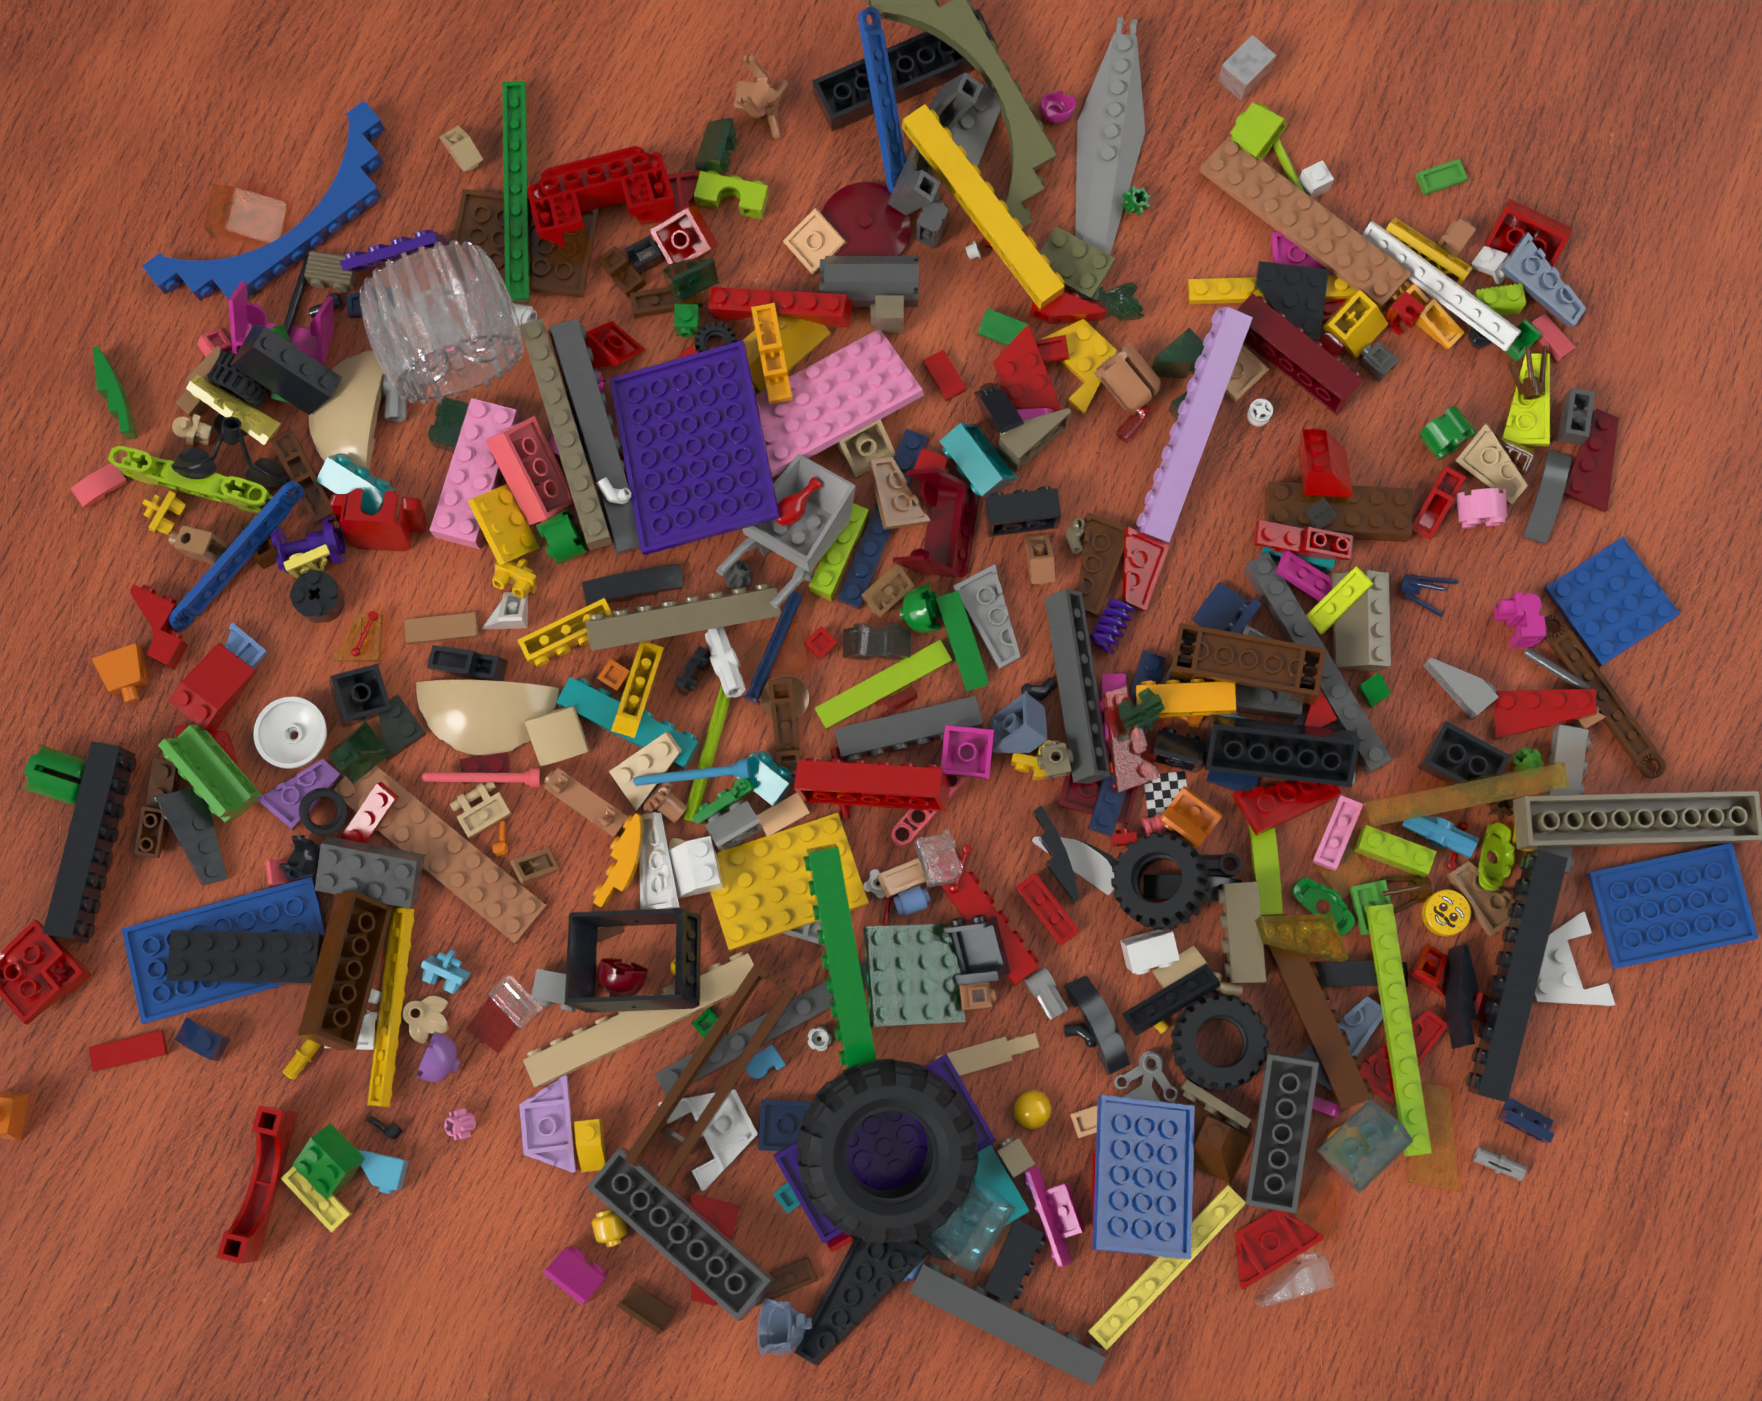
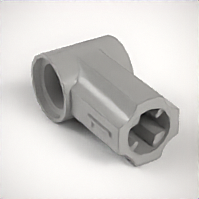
[383,375,411,422]
[1024,967,1068,1020]

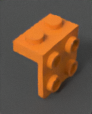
[1160,786,1223,847]

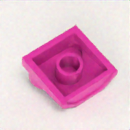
[941,725,994,779]

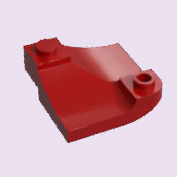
[0,919,92,1025]

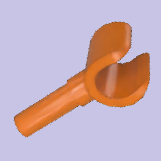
[1178,716,1203,728]
[492,821,508,856]

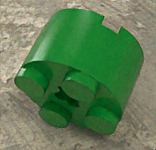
[1418,405,1477,460]
[537,509,588,564]

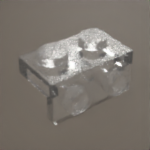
[914,829,963,887]

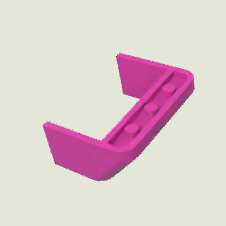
[228,282,334,366]

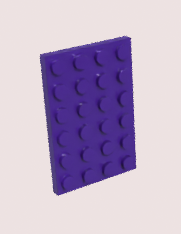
[340,229,447,272]

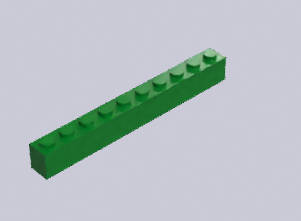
[803,843,876,1069]

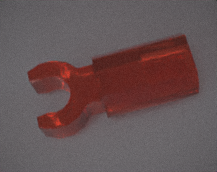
[1115,404,1151,443]
[875,684,918,718]

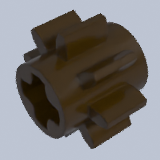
[1485,788,1514,820]

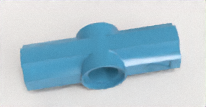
[1402,807,1479,859]

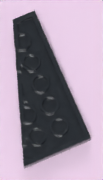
[794,1237,931,1366]

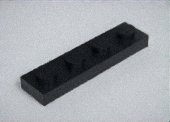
[1122,964,1221,1036]

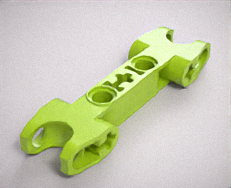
[108,446,273,514]

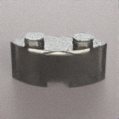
[843,623,911,661]

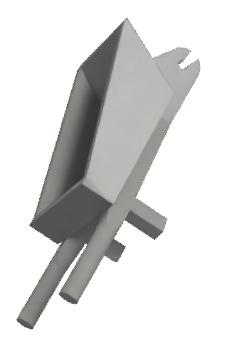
[716,454,856,608]

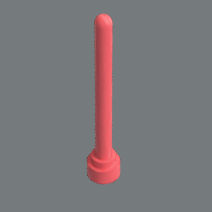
[422,768,540,788]

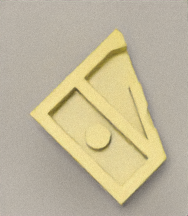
[283,544,330,579]

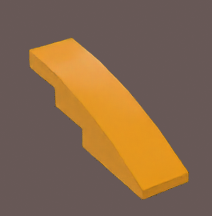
[1390,281,1465,349]
[751,303,793,405]

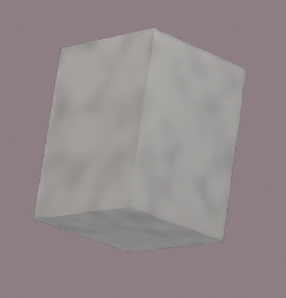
[1218,35,1276,101]

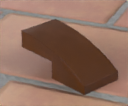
[597,246,646,298]

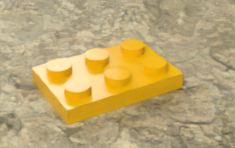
[468,484,539,566]

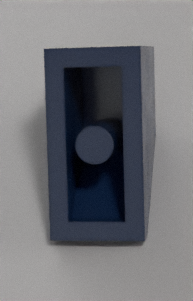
[175,1017,231,1061]

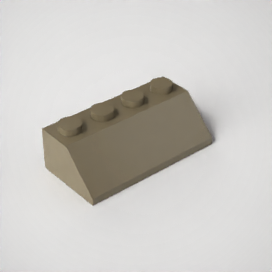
[1332,570,1391,672]
[1218,882,1266,983]

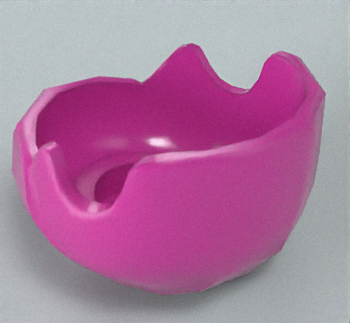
[1039,90,1076,125]

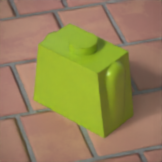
[1230,102,1289,160]

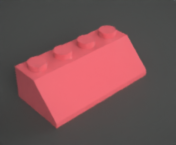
[486,416,574,525]

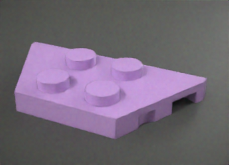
[519,1075,577,1173]

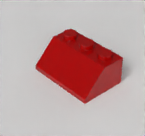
[1484,198,1572,268]
[1298,428,1353,497]

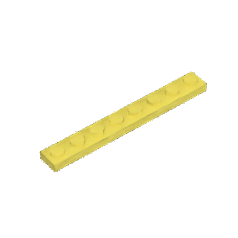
[1088,1185,1245,1350]

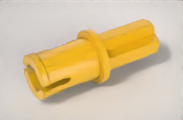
[283,1039,322,1080]

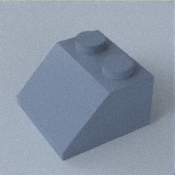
[990,692,1047,753]

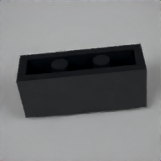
[983,1219,1046,1303]

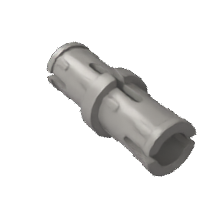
[1473,1146,1527,1181]

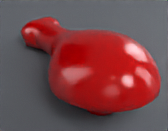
[775,477,822,526]

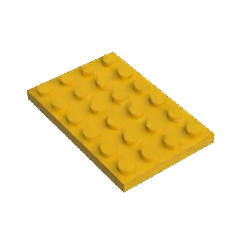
[710,813,869,951]

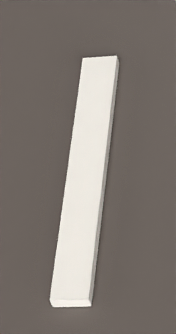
[1362,221,1521,351]

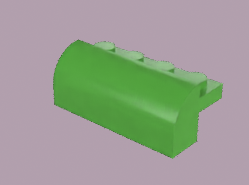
[158,725,263,823]

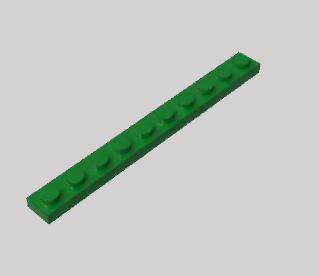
[502,81,530,302]

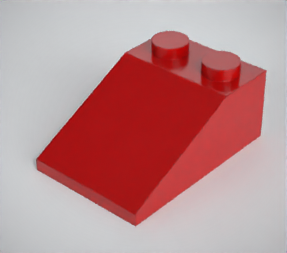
[168,643,256,730]

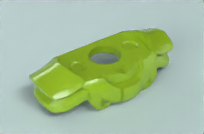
[1478,822,1515,891]

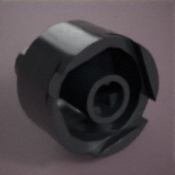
[289,570,345,623]

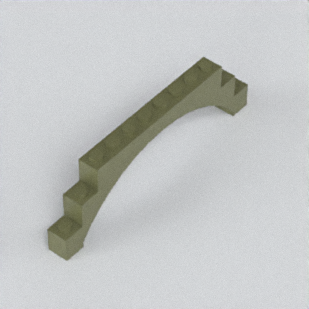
[866,0,1057,231]

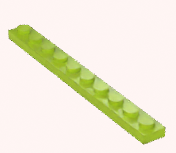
[1366,904,1432,1156]

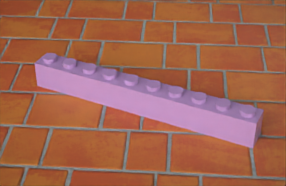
[1136,307,1253,542]

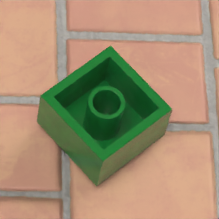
[293,1123,366,1200]

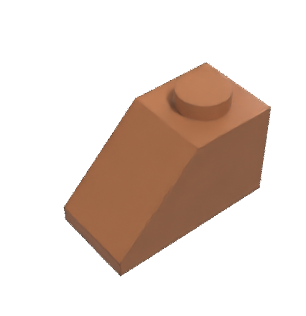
[1025,533,1055,585]

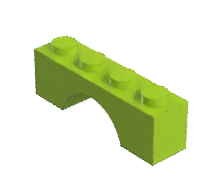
[809,503,869,602]

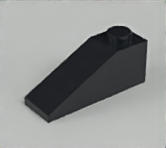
[974,383,1024,434]

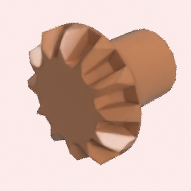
[644,782,687,823]

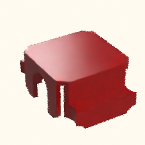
[330,489,426,551]

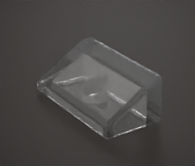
[488,975,543,1029]

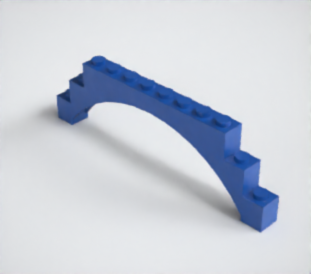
[142,100,385,301]

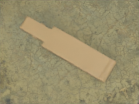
[933,1033,1040,1076]

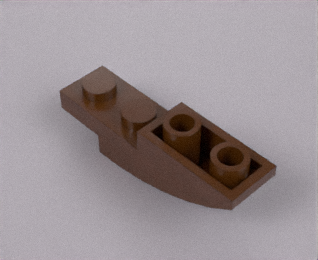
[134,757,179,858]

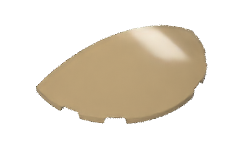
[309,350,393,470]
[416,680,560,756]

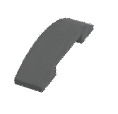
[1522,450,1571,544]

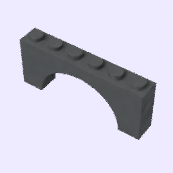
[887,72,983,215]

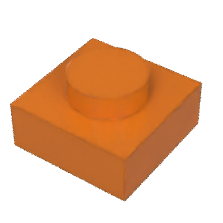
[597,659,630,693]

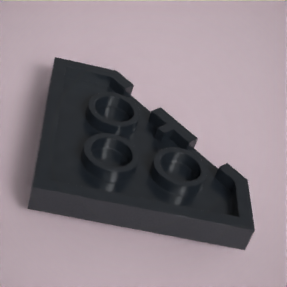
[1255,261,1329,341]

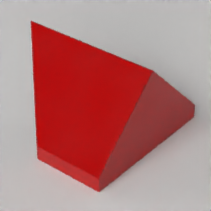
[1408,943,1448,999]

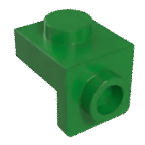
[1502,320,1542,362]

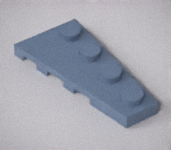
[1500,232,1586,328]
[1298,996,1383,1092]

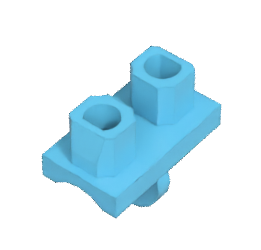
[421,949,471,994]

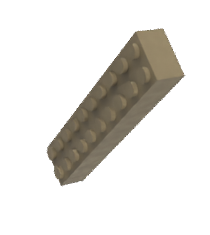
[1513,791,1762,849]

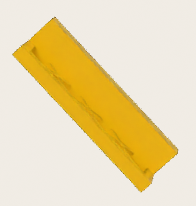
[1386,217,1473,286]

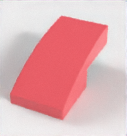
[71,463,126,509]

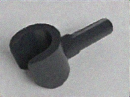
[368,1116,403,1139]

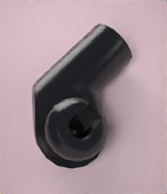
[309,293,343,318]
[1021,677,1057,701]
[1064,1023,1097,1048]

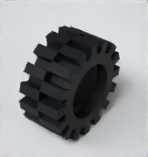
[695,321,737,353]

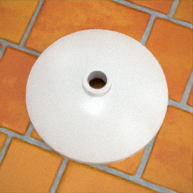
[254,697,327,769]

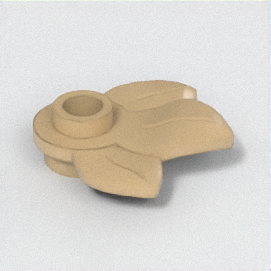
[402,996,449,1044]

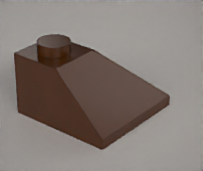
[1193,1116,1250,1184]

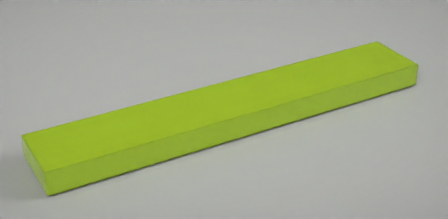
[815,640,952,730]

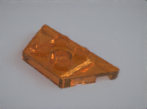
[738,614,809,685]

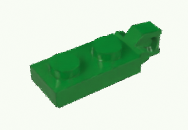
[692,778,755,824]

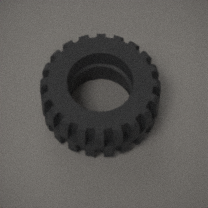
[1111,832,1210,930]
[1170,994,1269,1091]

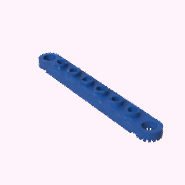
[858,7,906,193]
[168,481,304,631]

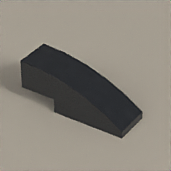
[427,645,508,681]

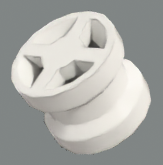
[1247,399,1273,427]

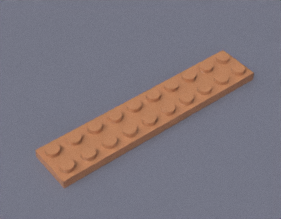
[1199,136,1411,309]
[333,755,548,944]

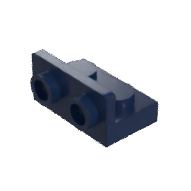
[1497,1098,1554,1143]

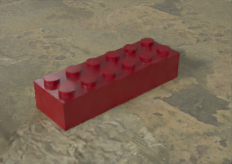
[1237,293,1364,416]

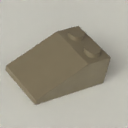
[998,408,1071,472]

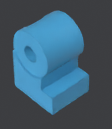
[747,1044,786,1079]

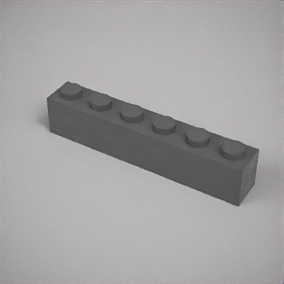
[835,696,983,763]

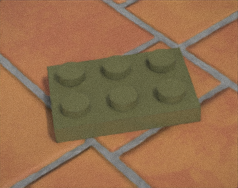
[1039,226,1116,300]

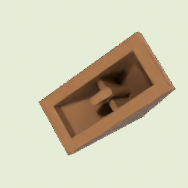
[510,848,559,887]

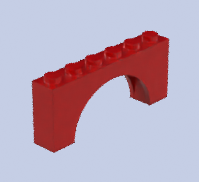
[217,1106,298,1264]

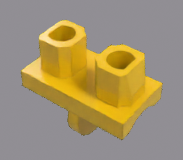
[142,490,186,535]
[492,558,537,599]

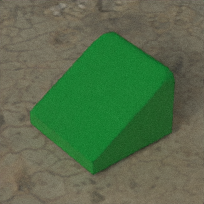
[1357,673,1391,708]
[691,1007,729,1039]

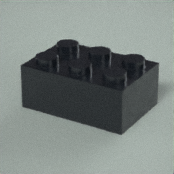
[984,486,1061,537]
[1417,721,1511,802]

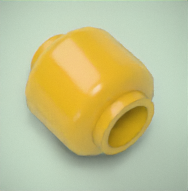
[591,1208,627,1247]

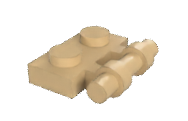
[450,782,512,839]

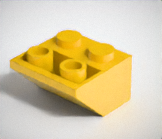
[1322,289,1388,359]

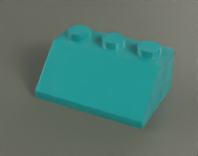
[940,423,1018,497]

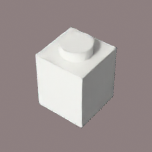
[1299,160,1334,198]

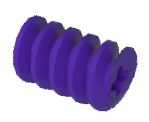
[1090,600,1136,654]

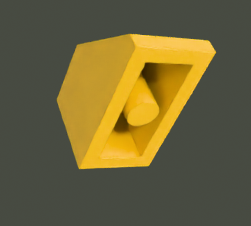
[574,1119,606,1172]

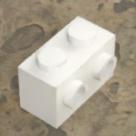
[1120,927,1180,974]

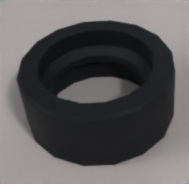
[299,787,348,836]

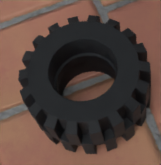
[207,351,270,408]

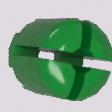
[22,744,87,805]

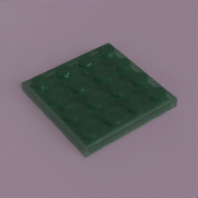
[863,924,965,1027]

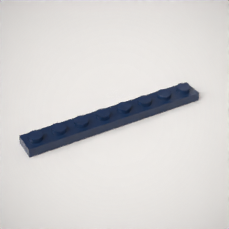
[837,429,928,610]
[1088,650,1166,837]

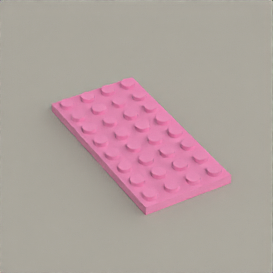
[756,331,924,478]

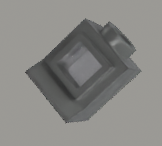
[1359,341,1400,382]

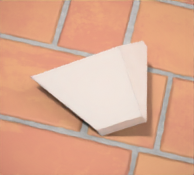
[481,592,528,630]

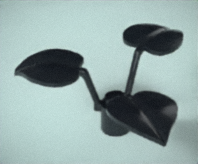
[171,413,288,489]

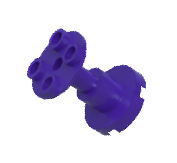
[271,516,346,574]

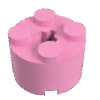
[1457,488,1508,529]

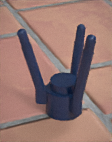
[1400,574,1459,617]

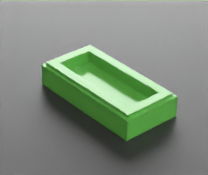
[1415,158,1468,196]

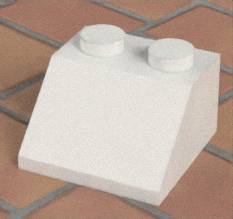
[669,836,724,899]

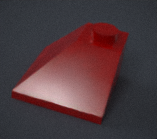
[584,321,646,368]

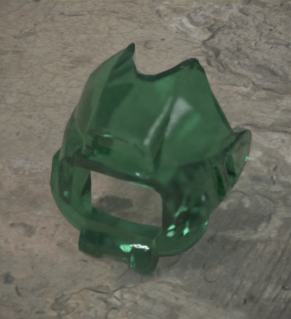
[1098,282,1144,321]

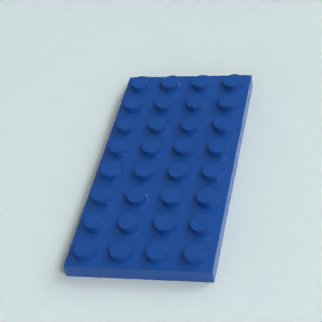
[121,877,326,1024]

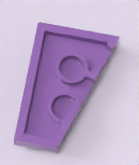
[258,759,343,830]

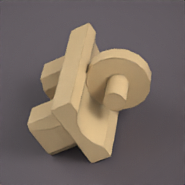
[172,414,212,447]

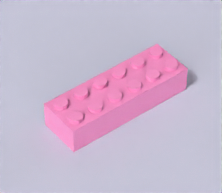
[430,398,521,549]

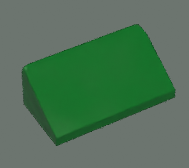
[977,308,1029,346]

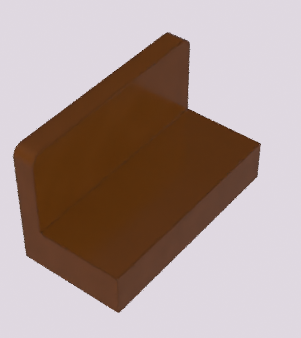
[617,1283,676,1334]

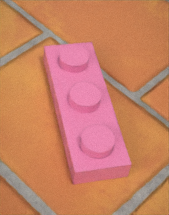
[1313,795,1364,872]

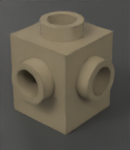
[1037,741,1073,780]

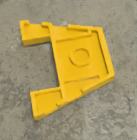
[1040,319,1117,415]

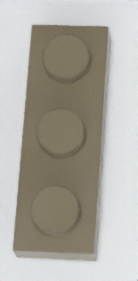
[1179,1079,1251,1130]

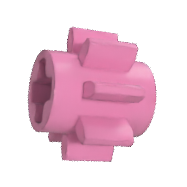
[444,1108,476,1140]

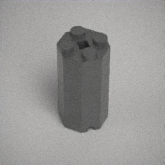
[820,256,919,307]

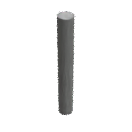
[1523,647,1591,689]

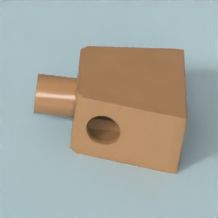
[168,526,230,565]

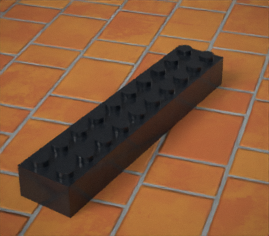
[1466,850,1568,1103]

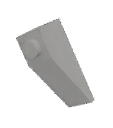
[1423,658,1498,720]

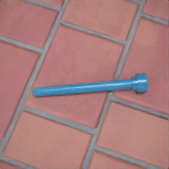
[633,759,750,786]

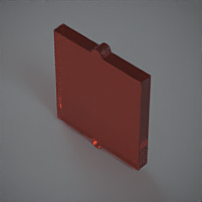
[466,994,525,1053]

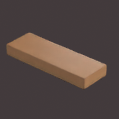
[404,612,479,644]

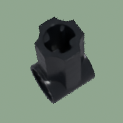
[1201,853,1242,878]

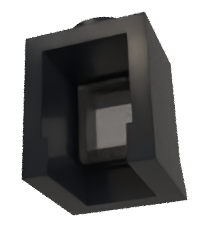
[625,235,663,275]

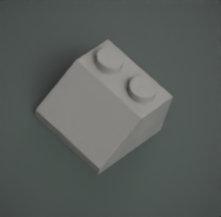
[705,801,763,852]

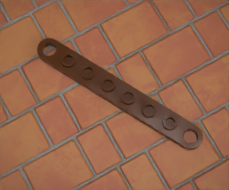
[1544,614,1666,779]

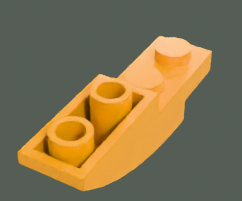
[593,813,644,908]

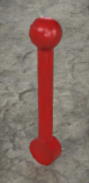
[351,611,378,657]
[1446,821,1468,870]
[949,844,972,893]
[878,895,894,942]

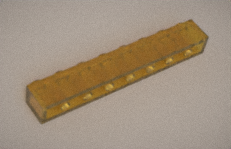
[1363,761,1570,827]

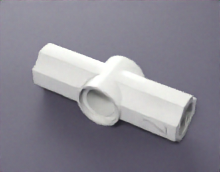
[704,627,746,698]

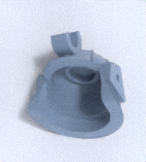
[757,1298,812,1356]

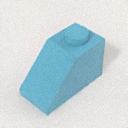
[358,1150,409,1194]

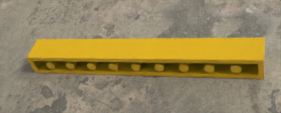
[902,104,1065,309]

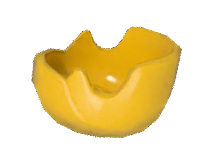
[1013,1089,1052,1130]

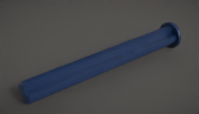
[742,591,803,705]

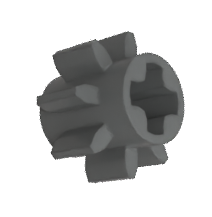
[722,560,753,589]

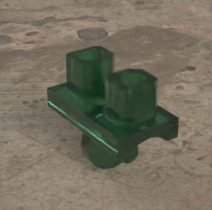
[1118,688,1165,731]

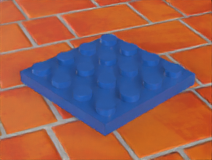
[1544,537,1680,667]

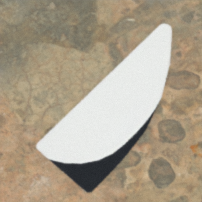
[1032,837,1119,895]

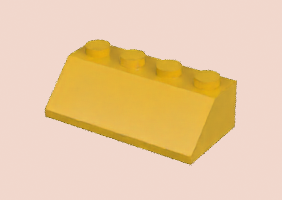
[743,316,831,393]

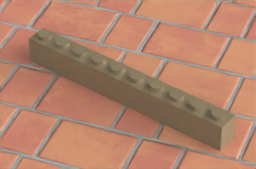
[520,318,613,551]

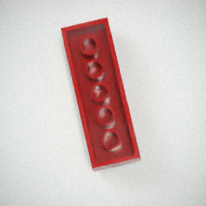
[794,758,950,811]

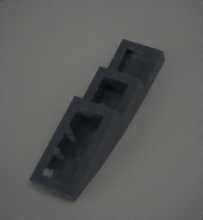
[581,564,684,606]
[1032,806,1079,904]
[1445,944,1479,1049]

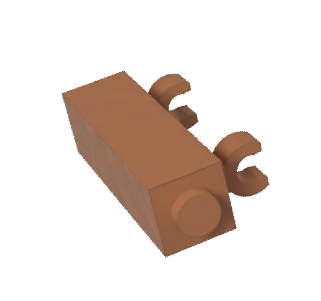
[544,768,628,838]

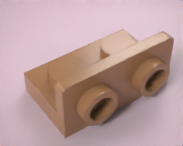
[861,564,914,618]

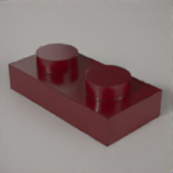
[459,752,511,784]

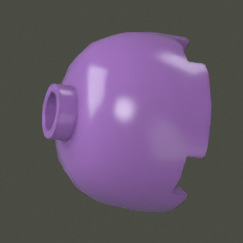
[416,1031,461,1082]

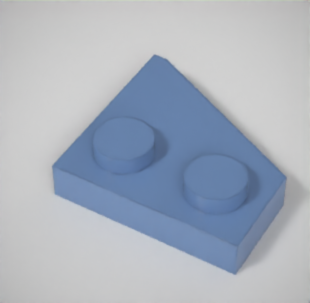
[224,622,269,669]

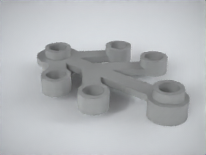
[1114,1051,1178,1102]

